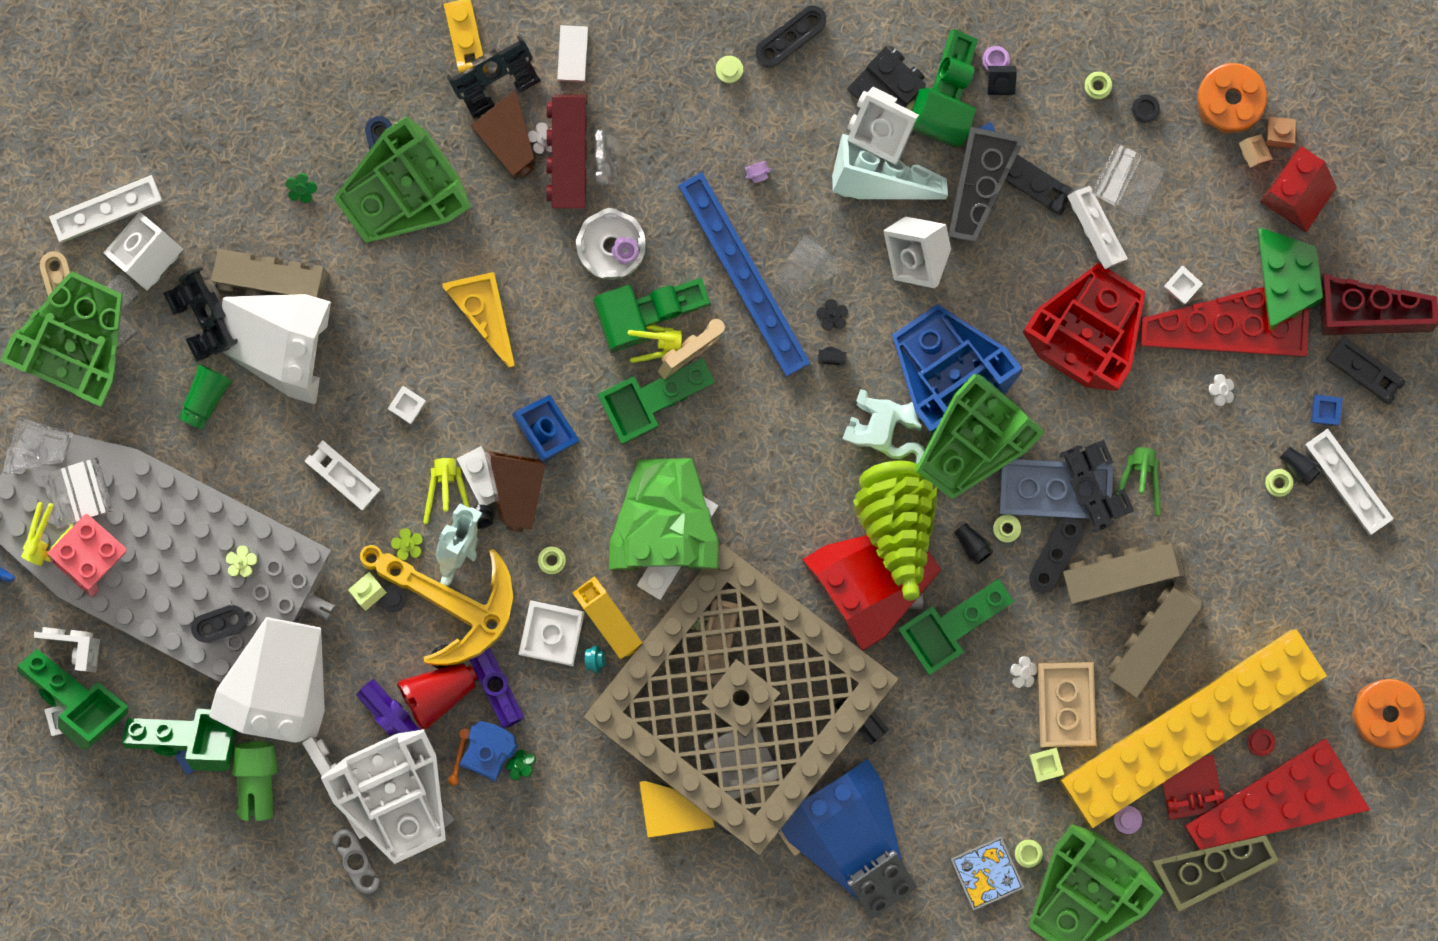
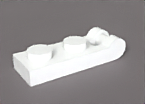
[305,440,381,511]

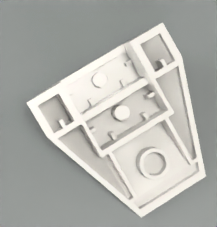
[217,294,331,404]
[209,617,325,743]
[321,730,446,864]

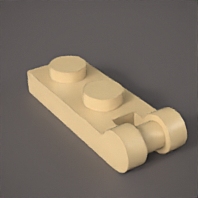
[658,319,725,380]

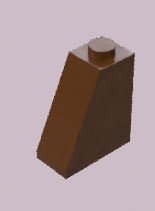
[471,90,536,180]
[485,450,545,532]

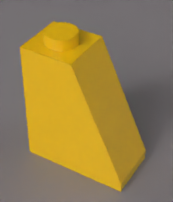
[572,576,643,659]
[639,781,714,838]

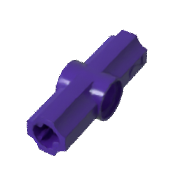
[469,647,524,729]
[356,679,430,741]

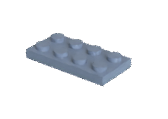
[999,459,1113,520]

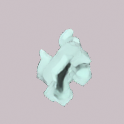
[843,389,925,464]
[435,504,482,587]

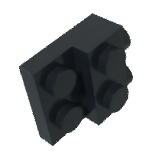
[847,46,926,108]

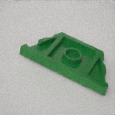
[1257,228,1323,330]

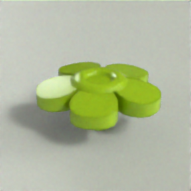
[391,528,423,560]

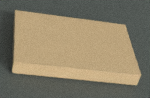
[1037,662,1096,747]

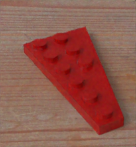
[1140,287,1309,357]
[1184,738,1370,850]

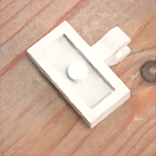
[457,446,496,506]

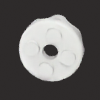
[576,208,646,280]

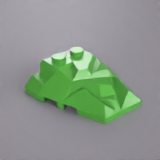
[0,271,123,407]
[609,458,719,571]

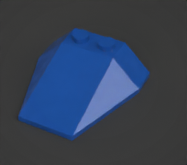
[892,304,1023,434]
[781,758,902,898]

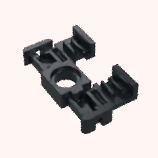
[447,36,541,118]
[163,267,238,362]
[1060,439,1134,532]

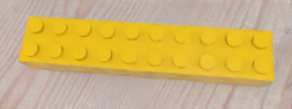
[1059,629,1327,828]

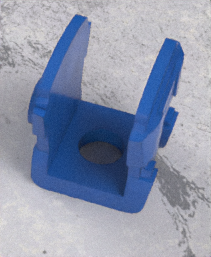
[459,721,519,783]

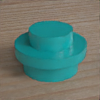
[585,645,606,673]

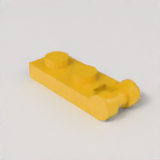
[444,0,487,74]

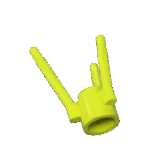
[628,325,682,363]
[423,458,470,525]
[21,502,73,566]

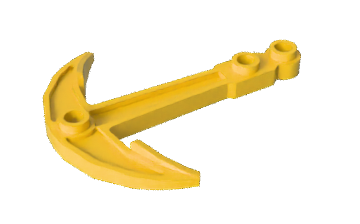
[360,545,513,666]

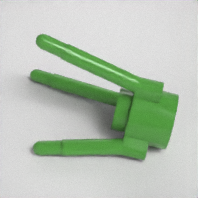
[1115,447,1161,516]

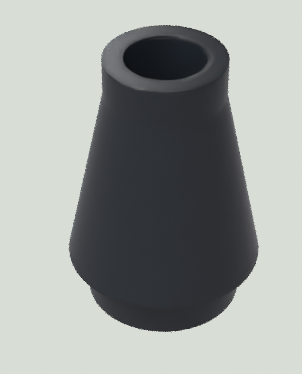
[1280,446,1322,486]
[954,523,993,565]

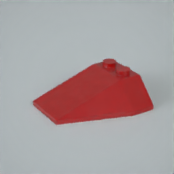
[1023,263,1145,391]
[802,535,941,651]

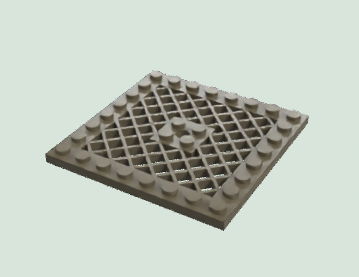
[584,544,899,856]

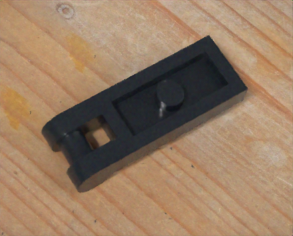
[1005,154,1075,216]
[1326,337,1406,405]

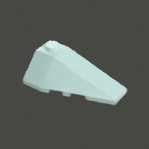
[832,134,948,199]

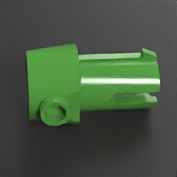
[231,741,279,821]

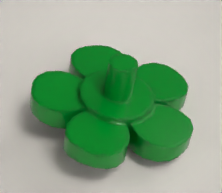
[285,173,317,203]
[506,750,536,781]

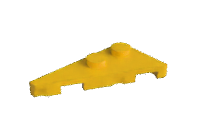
[442,272,515,368]

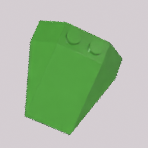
[333,116,471,243]
[916,374,1045,499]
[1028,824,1163,941]

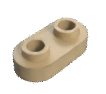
[40,251,71,296]

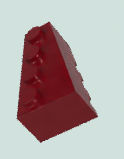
[546,94,588,209]
[1320,273,1438,335]

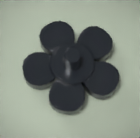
[816,299,848,331]

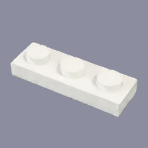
[1067,186,1128,269]

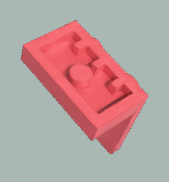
[47,514,127,598]

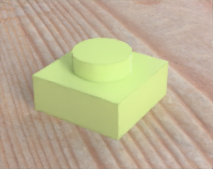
[348,572,387,611]
[1029,748,1064,782]

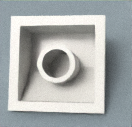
[103,212,183,291]
[883,217,951,288]

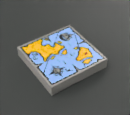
[950,836,1024,911]

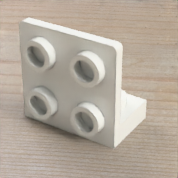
[34,627,100,672]
[704,729,779,799]

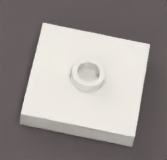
[518,600,585,666]

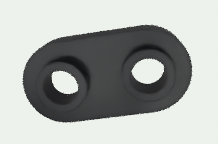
[191,605,248,643]

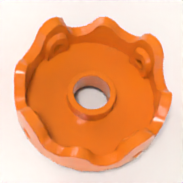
[1197,63,1267,134]
[1352,679,1425,749]

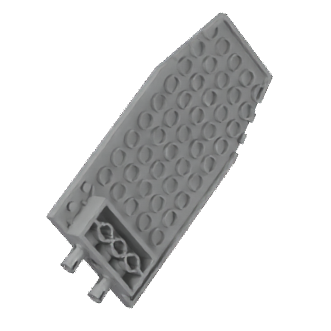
[0,424,336,683]

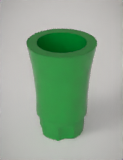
[178,364,233,430]

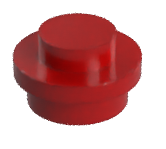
[1247,728,1275,756]

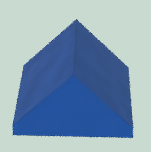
[512,395,580,464]

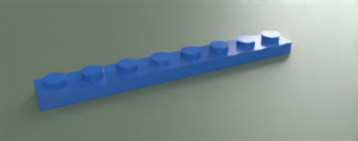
[678,172,810,377]

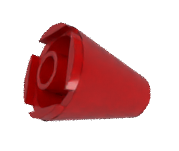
[397,663,478,730]

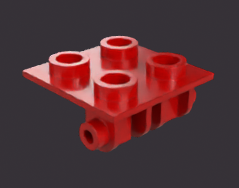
[1162,755,1225,820]

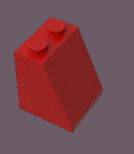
[1260,146,1337,232]

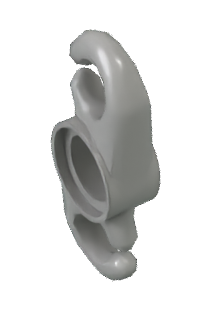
[332,829,380,894]

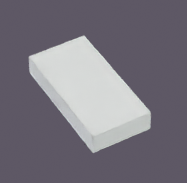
[557,25,588,83]

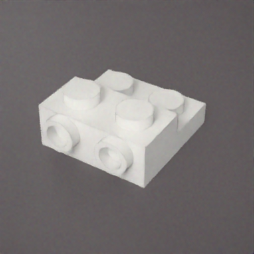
[847,87,919,165]

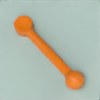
[448,728,470,786]

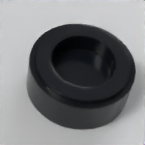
[1132,94,1160,123]

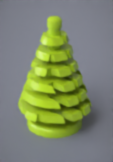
[853,460,937,601]

